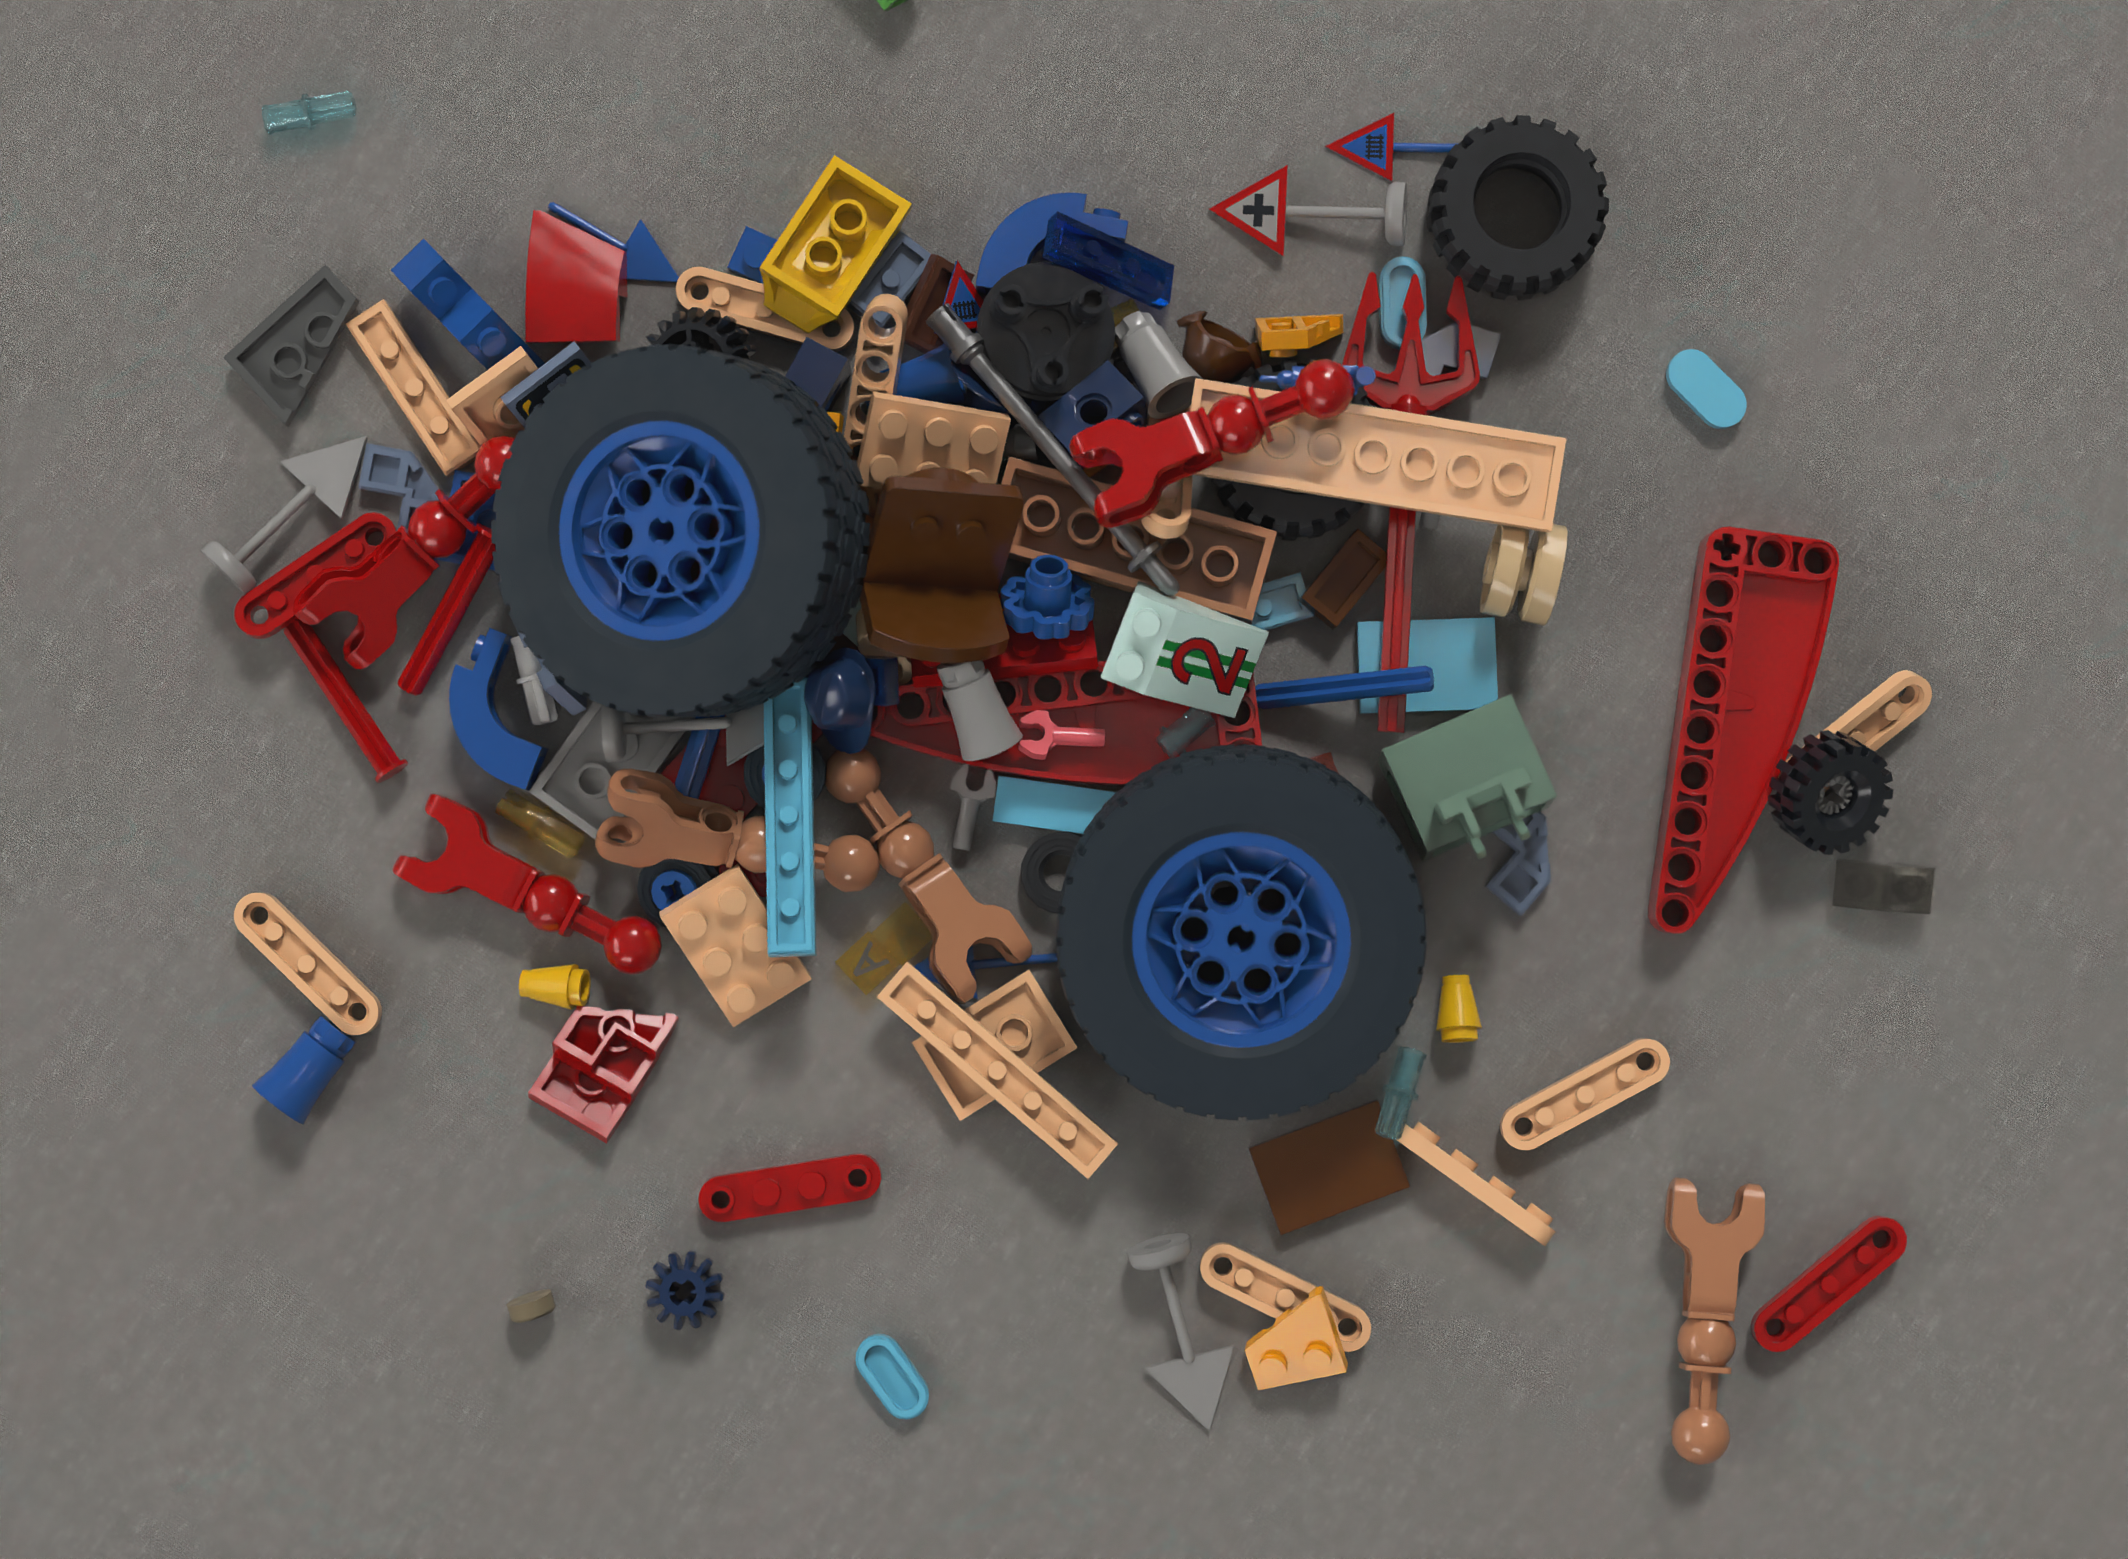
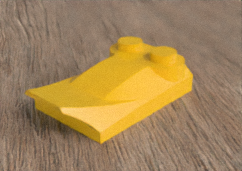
[760,155,912,333]

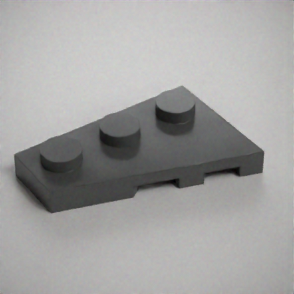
[223,265,360,427]

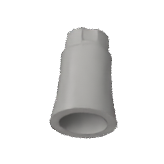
[1115,311,1202,419]
[937,660,1023,761]

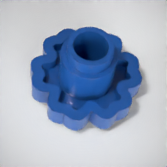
[1000,555,1095,639]

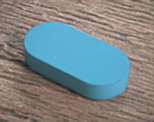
[1378,256,1427,350]
[1666,349,1747,429]
[855,1334,929,1419]

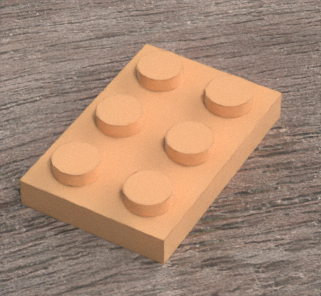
[857,391,1011,489]
[659,864,812,1027]
[911,969,1078,1121]

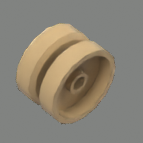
[1480,524,1568,626]

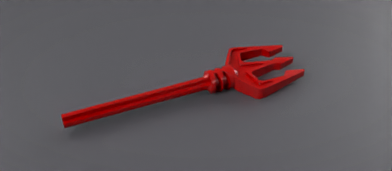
[1342,272,1480,733]

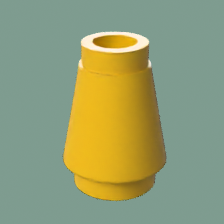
[519,964,591,1010]
[1436,975,1482,1043]

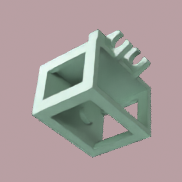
[1378,694,1557,862]

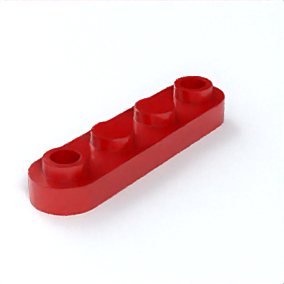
[234,512,397,639]
[698,1153,882,1222]
[1751,1216,1907,1352]

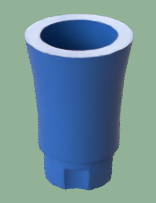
[865,343,966,409]
[252,1016,356,1125]

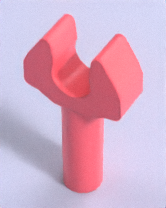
[1018,710,1105,760]

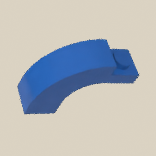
[976,193,1128,295]
[449,628,549,791]

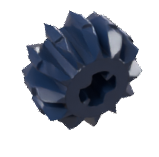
[645,1250,725,1330]

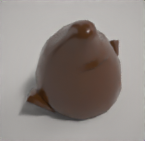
[1176,311,1262,384]

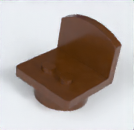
[859,468,1024,663]

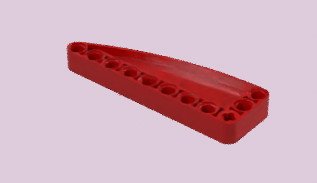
[1648,526,1839,934]
[870,660,1262,785]

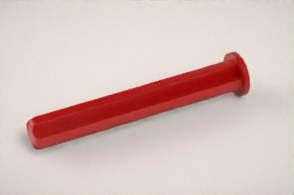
[398,523,496,695]
[283,619,408,783]

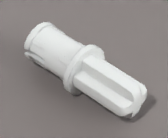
[510,636,558,725]

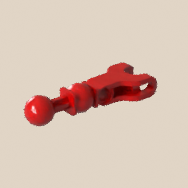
[1069,359,1355,528]
[293,436,515,669]
[392,794,662,975]

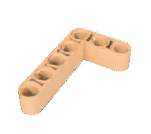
[844,294,908,517]

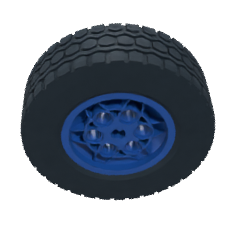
[492,345,870,717]
[1056,744,1427,1121]

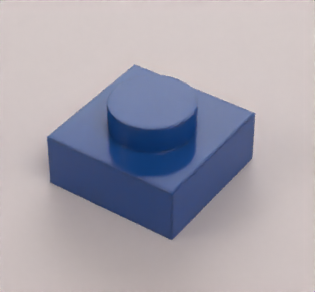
[727,226,777,284]

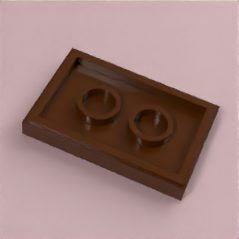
[1248,1099,1410,1235]

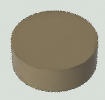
[506,1289,556,1323]

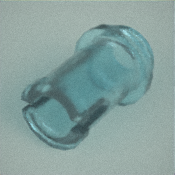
[1155,707,1216,758]

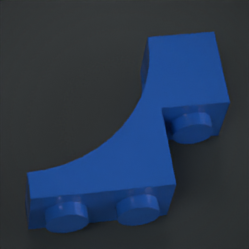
[391,238,545,370]

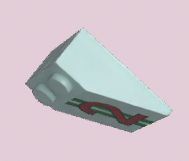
[1100,581,1269,718]

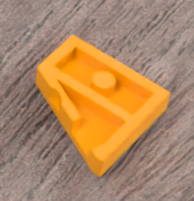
[1255,314,1344,357]
[1245,1286,1348,1390]

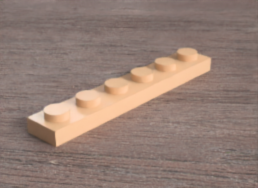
[877,961,1118,1179]

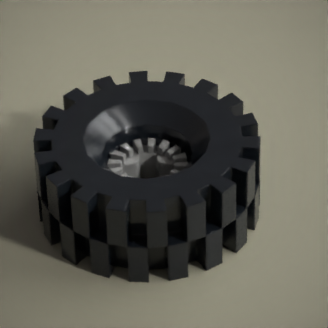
[1768,730,1893,855]

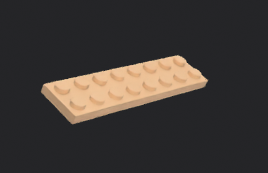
[1190,378,1567,533]

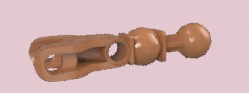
[825,749,1032,1004]
[595,769,880,892]
[1664,1177,1765,1465]

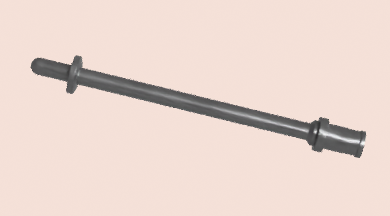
[926,303,1179,596]

